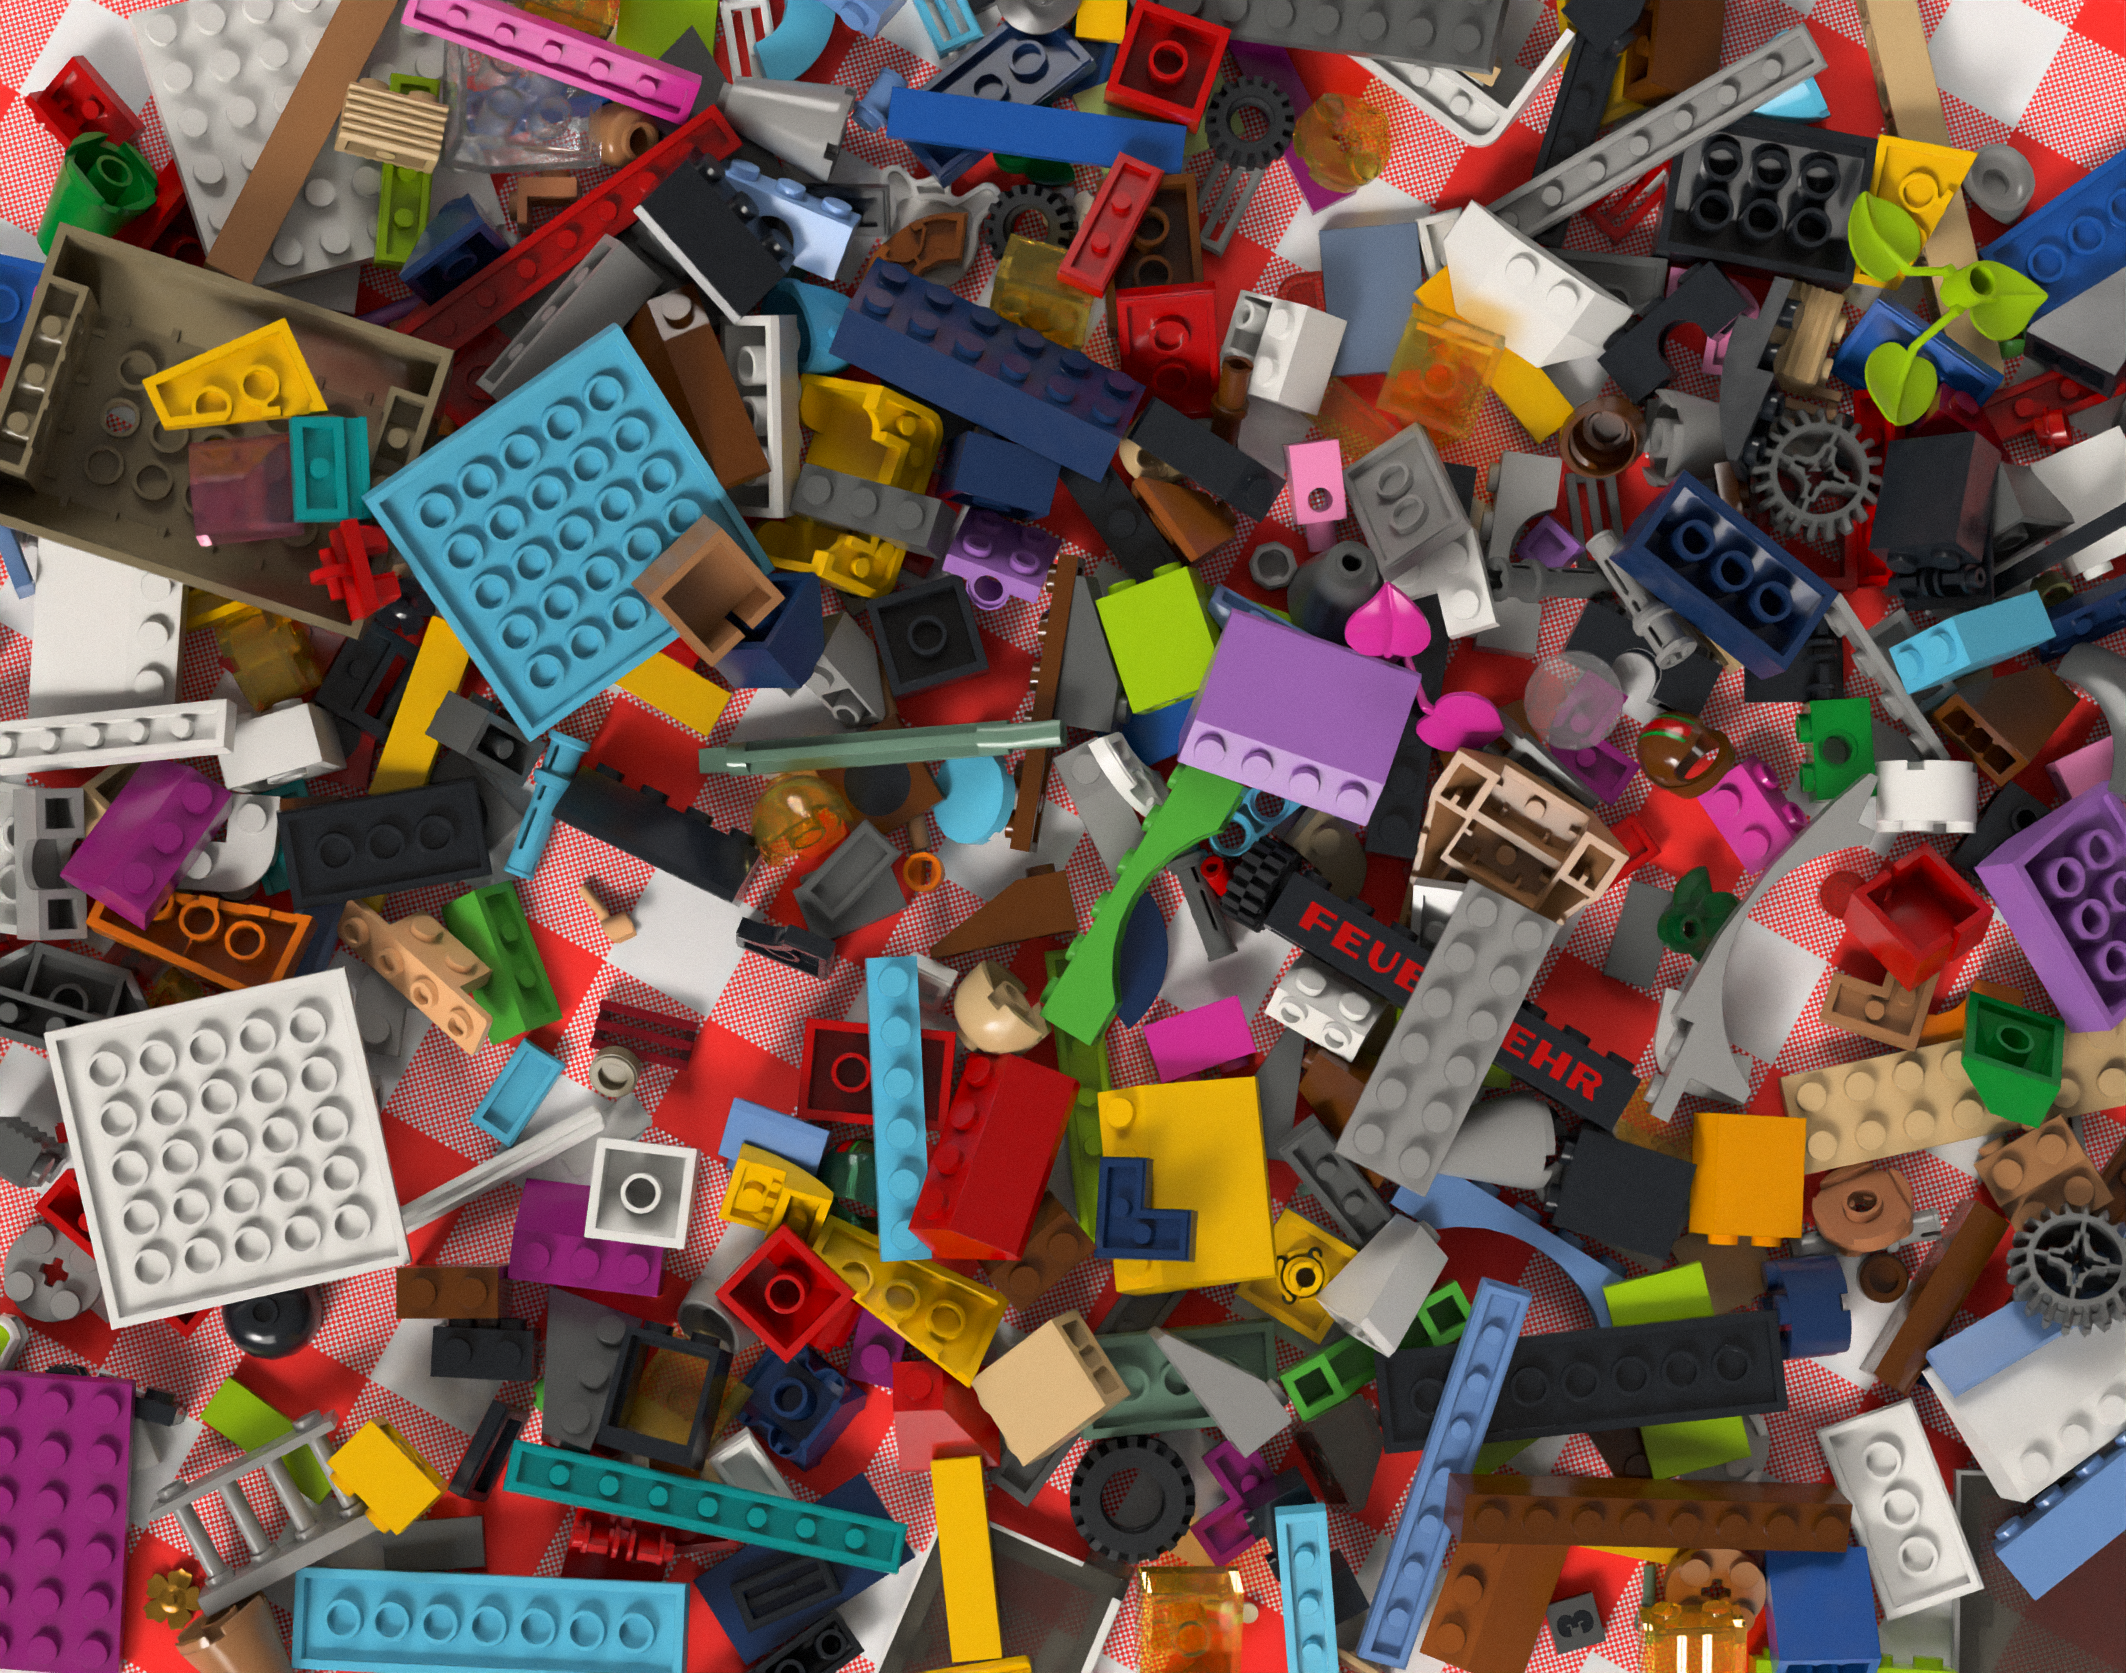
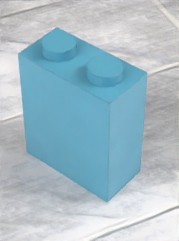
[1889,590,2056,695]

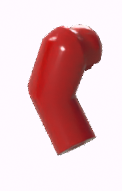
[1200,855,1243,897]

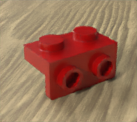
[24,55,147,152]

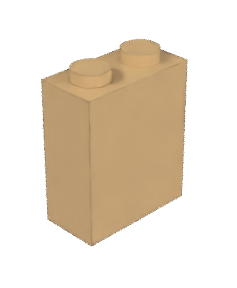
[971,1309,1131,1467]

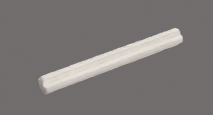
[401,1105,607,1235]

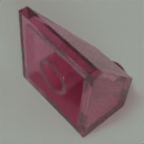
[188,432,305,546]

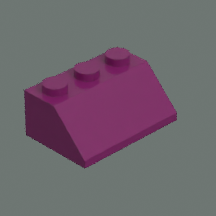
[60,760,233,931]
[507,1178,668,1297]

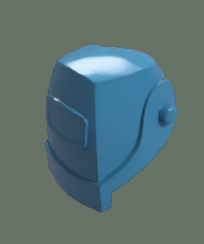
[760,277,852,377]

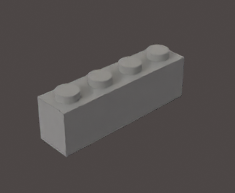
[475,233,663,402]

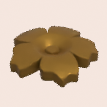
[143,1568,202,1630]

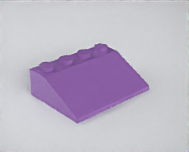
[1177,607,1422,826]
[1975,780,2126,1033]

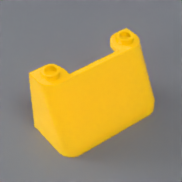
[751,373,943,599]

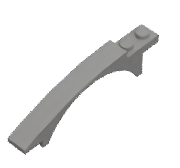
[1643,773,1879,1122]

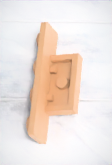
[337,899,493,1055]

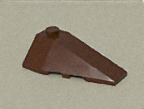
[623,282,771,490]

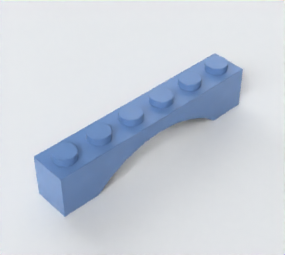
[1387,1174,1629,1328]

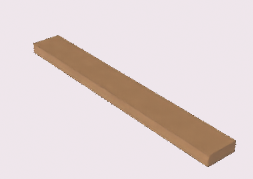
[203,0,399,284]

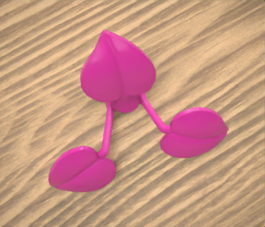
[1345,581,1506,752]

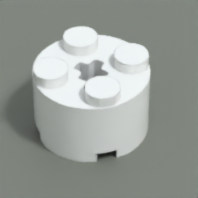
[1876,760,1978,835]

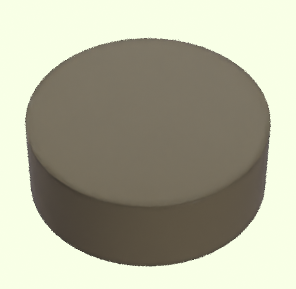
[589,1046,641,1098]

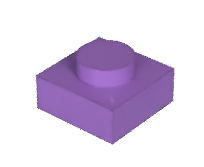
[1514,514,1586,567]

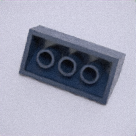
[1609,470,1839,680]

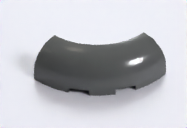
[2055,641,2126,803]

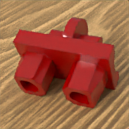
[309,518,401,622]

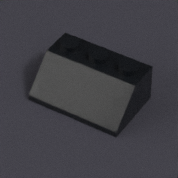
[633,145,795,324]

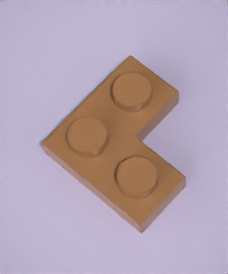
[1818,970,1941,1052]

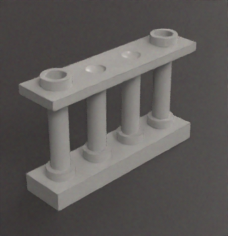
[149,1409,378,1617]

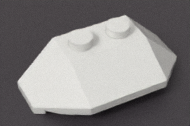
[1443,199,1634,368]

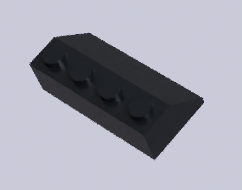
[551,762,765,907]

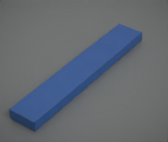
[886,86,1187,175]

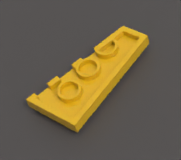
[812,1214,1009,1389]

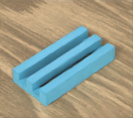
[912,0,984,60]

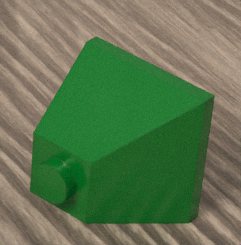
[1961,991,2065,1129]

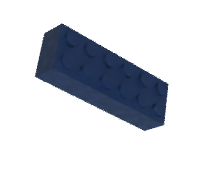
[828,257,1147,483]

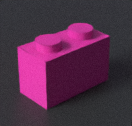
[1142,995,1257,1084]

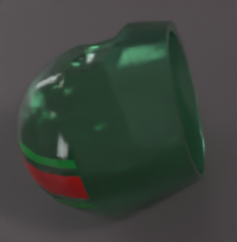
[817,1138,879,1234]

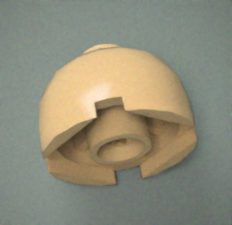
[954,960,1052,1056]

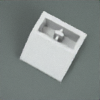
[1220,289,1347,416]

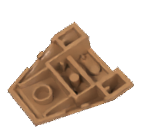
[1398,747,1630,930]

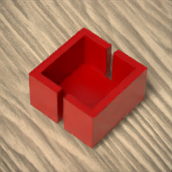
[1842,841,1994,992]

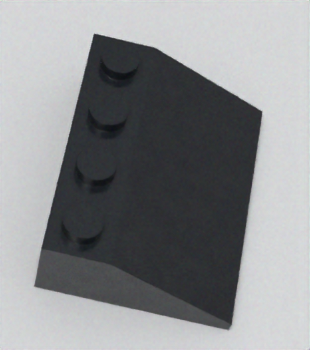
[1650,115,1878,294]

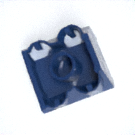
[724,1345,867,1473]

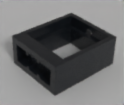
[595,1320,734,1472]

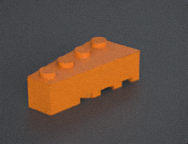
[85,891,318,992]

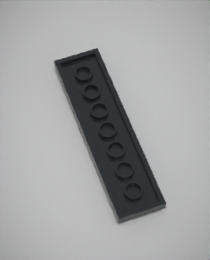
[1373,1309,1789,1454]

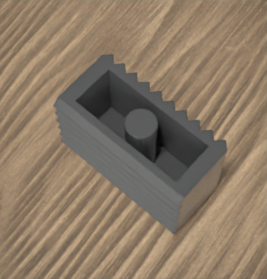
[0,1117,66,1188]

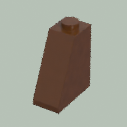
[1928,665,2080,787]
[1298,1042,1386,1189]

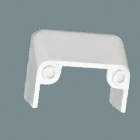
[1347,28,1576,148]

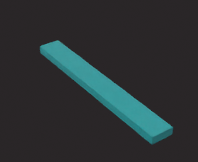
[502,1439,908,1575]

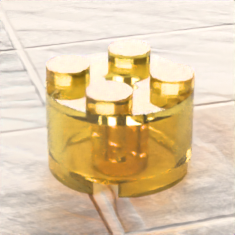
[214,606,324,713]

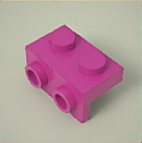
[1696,754,1808,876]

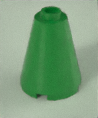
[36,132,158,256]

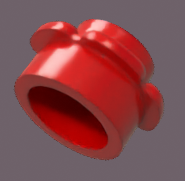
[2034,406,2074,454]

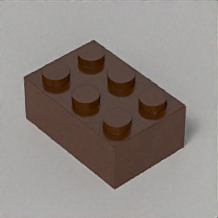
[1096,173,1204,338]

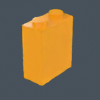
[1689,1112,1806,1247]

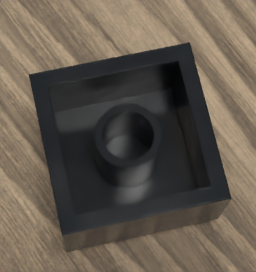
[865,575,990,702]

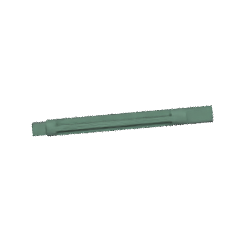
[698,720,1067,777]

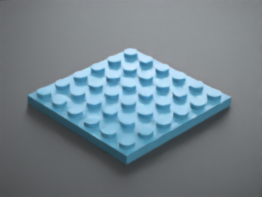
[361,322,775,742]

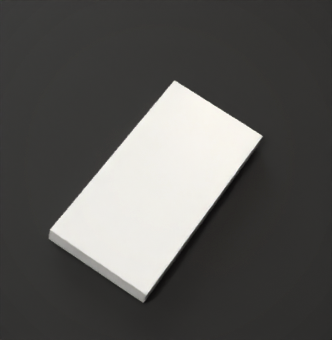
[1816,1396,1984,1621]

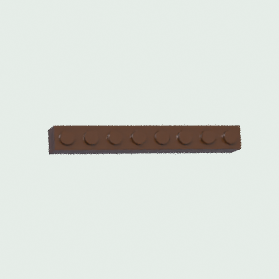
[1443,1473,1853,1552]

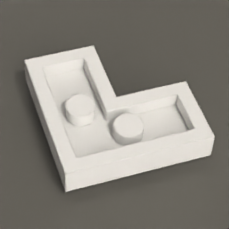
[1382,527,1500,639]

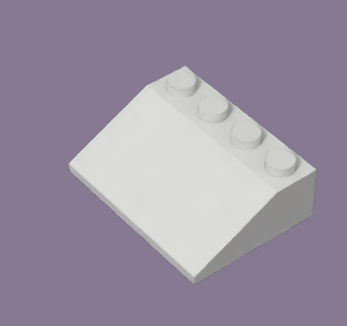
[28,538,189,719]
[1922,1261,2126,1503]

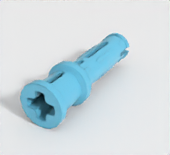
[503,729,592,881]

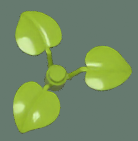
[1848,191,2048,426]

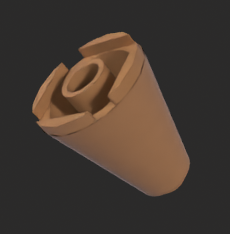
[175,1589,293,1673]

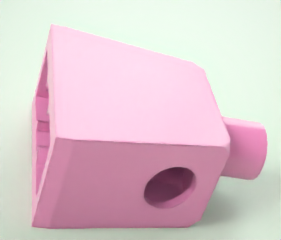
[1282,438,1347,552]

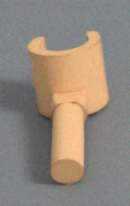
[578,884,637,943]

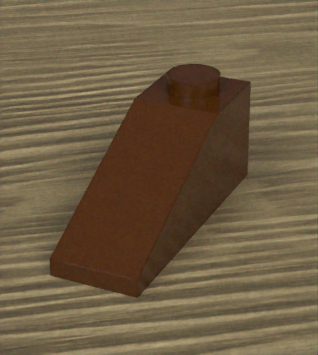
[930,863,1078,960]

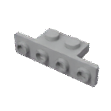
[1824,592,1958,762]

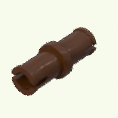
[1210,355,1254,449]

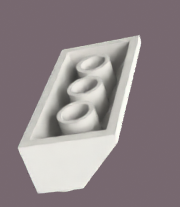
[720,315,803,518]

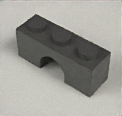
[789,462,957,560]

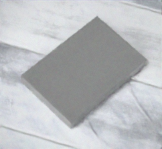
[1342,419,1472,582]

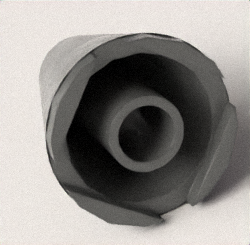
[1287,541,1382,647]

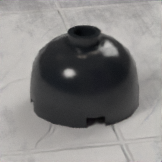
[221,1284,323,1360]

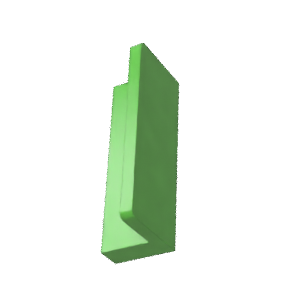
[441,880,563,1045]

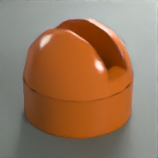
[903,852,946,893]

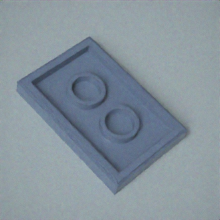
[1318,222,1430,379]

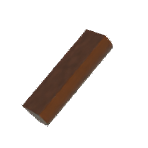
[1622,0,1726,109]
[1859,1199,2010,1397]

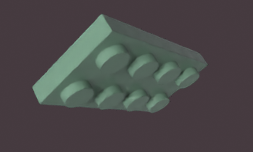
[1080,1318,1278,1440]

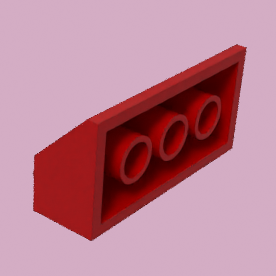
[908,1053,1081,1261]

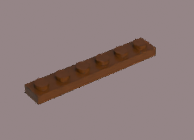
[1005,553,1086,853]

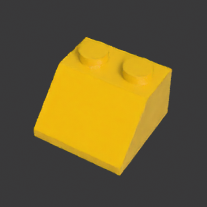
[326,1415,450,1535]

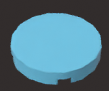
[933,755,1016,845]

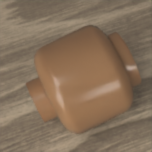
[586,103,659,170]

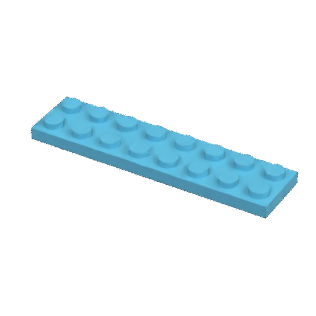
[291,1566,690,1673]

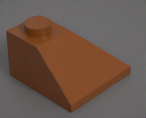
[1131,476,1239,568]

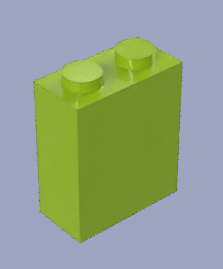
[1095,562,1221,715]

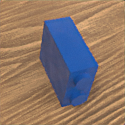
[1761,1544,1882,1673]

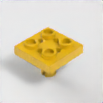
[1234,1207,1359,1345]

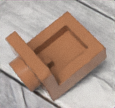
[509,169,582,235]

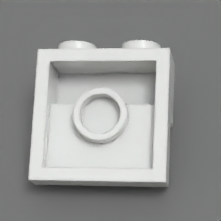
[1264,951,1389,1063]

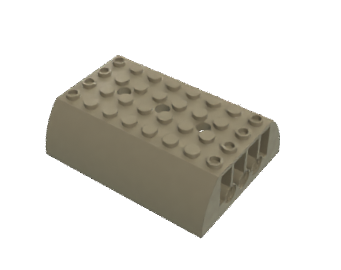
[0,222,454,641]

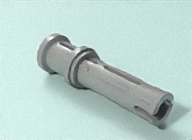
[1585,529,1697,670]

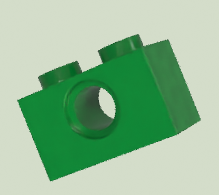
[1795,697,1877,804]

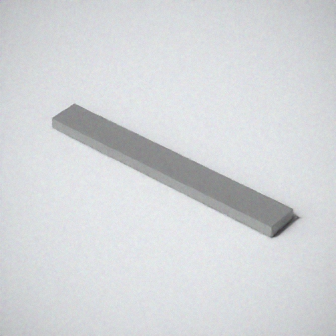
[1485,22,1829,239]

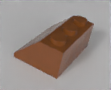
[1419,1542,1570,1673]

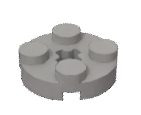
[4,1223,103,1322]

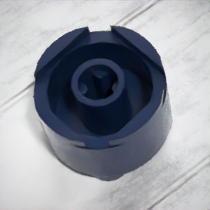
[1758,1255,1852,1361]

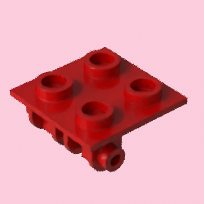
[560,1507,676,1581]

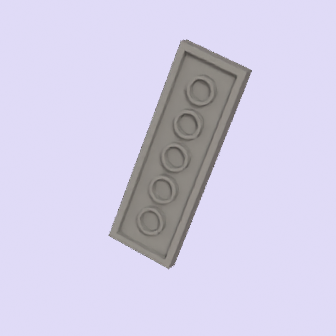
[1333,879,1561,1197]

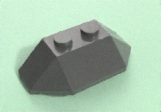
[0,941,150,1051]

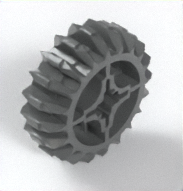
[1748,408,1882,544]
[2006,1202,2126,1338]

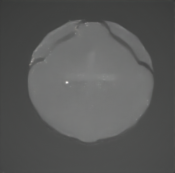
[1524,650,1624,751]

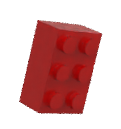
[796,1018,957,1132]

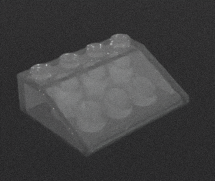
[441,0,603,174]

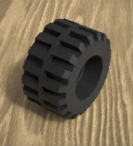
[1070,1434,1196,1564]

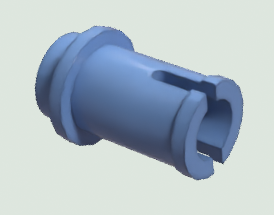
[851,67,908,133]

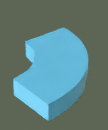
[752,0,836,81]

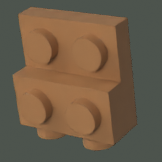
[1973,1112,2115,1233]

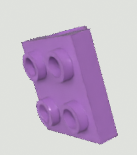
[942,507,1062,610]

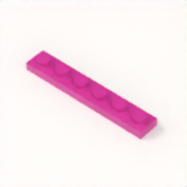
[401,0,702,126]

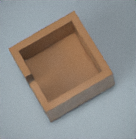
[631,514,785,667]

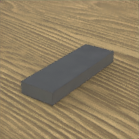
[1274,1113,1395,1252]

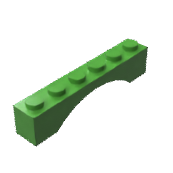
[1039,763,1250,1046]

